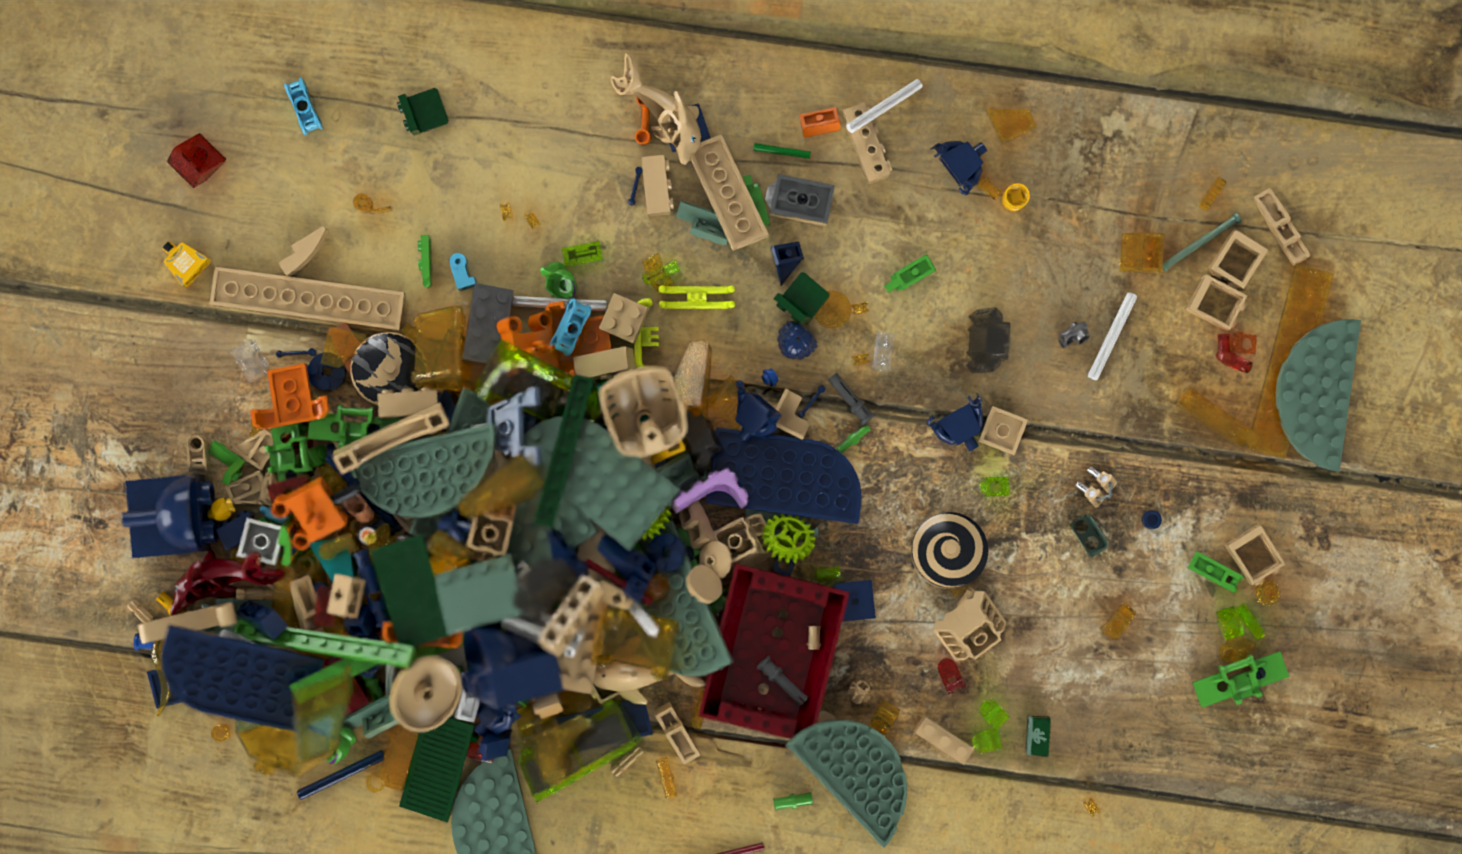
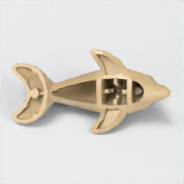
[611,53,701,165]
[593,636,707,705]

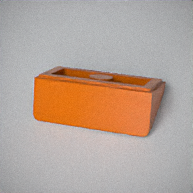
[799,107,841,138]

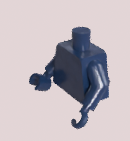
[930,141,987,195]
[735,380,782,441]
[927,393,983,452]
[438,501,475,548]
[474,702,521,737]

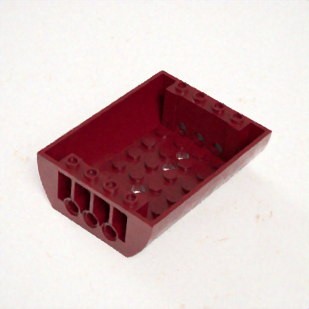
[698,564,849,740]

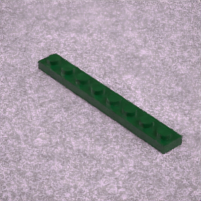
[534,374,594,528]

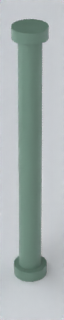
[1159,212,1242,272]

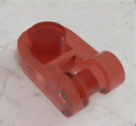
[937,658,966,695]

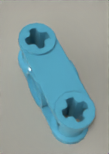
[284,77,323,135]
[550,298,591,356]

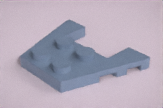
[488,387,541,465]

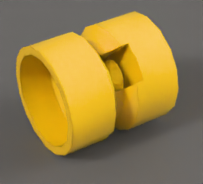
[1002,183,1030,211]

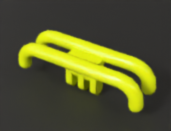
[659,285,735,309]
[634,298,659,368]

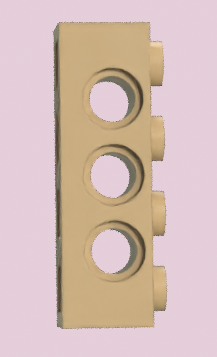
[538,575,604,657]

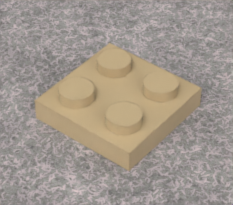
[599,293,650,344]
[978,406,1028,456]

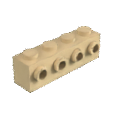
[842,102,892,184]

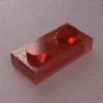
[313,586,335,627]

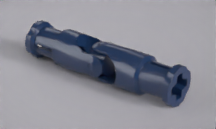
[352,548,392,628]

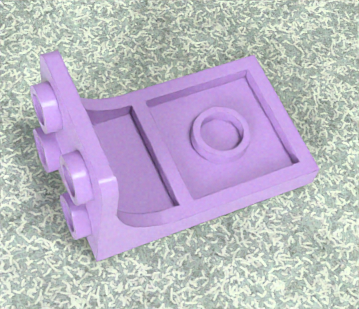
[672,468,748,513]

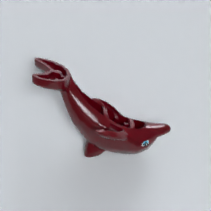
[170,550,285,615]

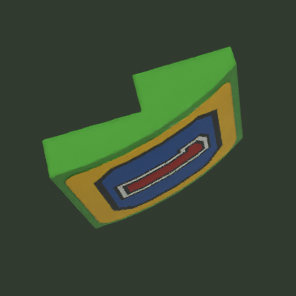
[278,514,300,566]

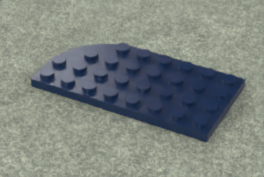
[706,427,862,524]
[161,624,324,734]

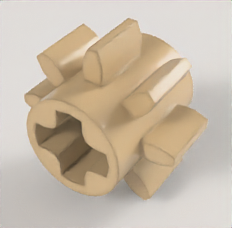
[847,680,872,704]

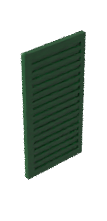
[370,534,452,647]
[399,717,475,823]

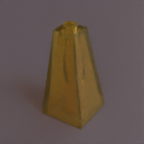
[664,340,712,420]
[457,453,545,520]

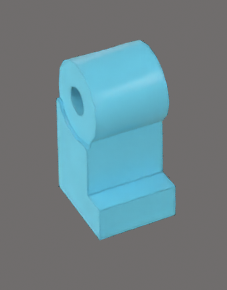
[449,253,477,291]

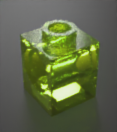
[980,477,1009,497]
[1216,606,1244,640]
[978,699,1010,730]
[972,728,1002,754]

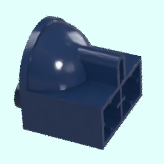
[121,474,218,558]
[461,625,564,709]

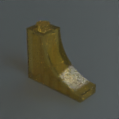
[531,715,592,785]

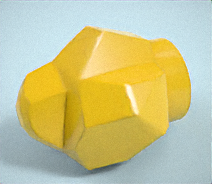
[207,498,236,521]

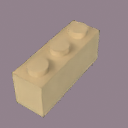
[641,155,674,216]
[573,346,636,383]
[378,387,438,419]
[914,715,974,765]

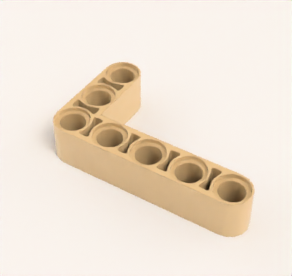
[137,601,237,644]

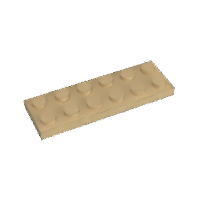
[690,134,769,251]

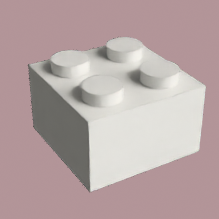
[237,518,283,565]

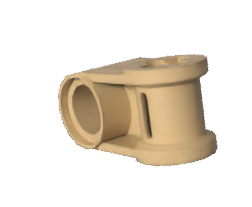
[187,435,210,472]
[599,579,633,610]

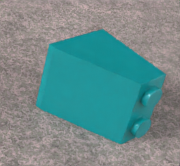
[310,536,360,582]

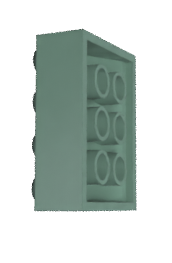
[435,554,525,635]

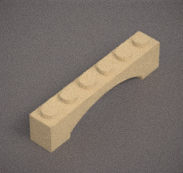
[333,402,449,474]

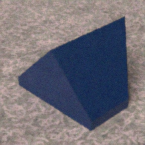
[770,241,804,286]

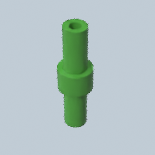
[837,424,871,454]

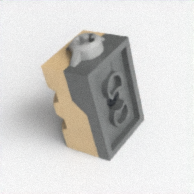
[765,174,835,227]

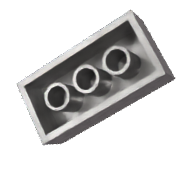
[461,283,514,368]

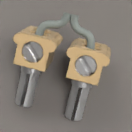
[1076,467,1117,508]

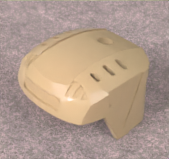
[599,366,687,456]

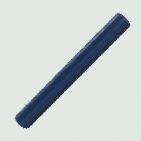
[325,452,398,528]
[297,750,386,800]

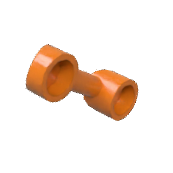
[635,97,652,145]

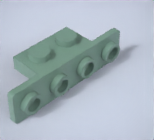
[676,201,728,246]
[340,694,398,739]

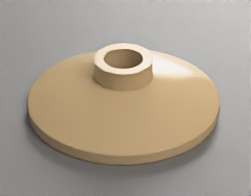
[699,541,732,579]

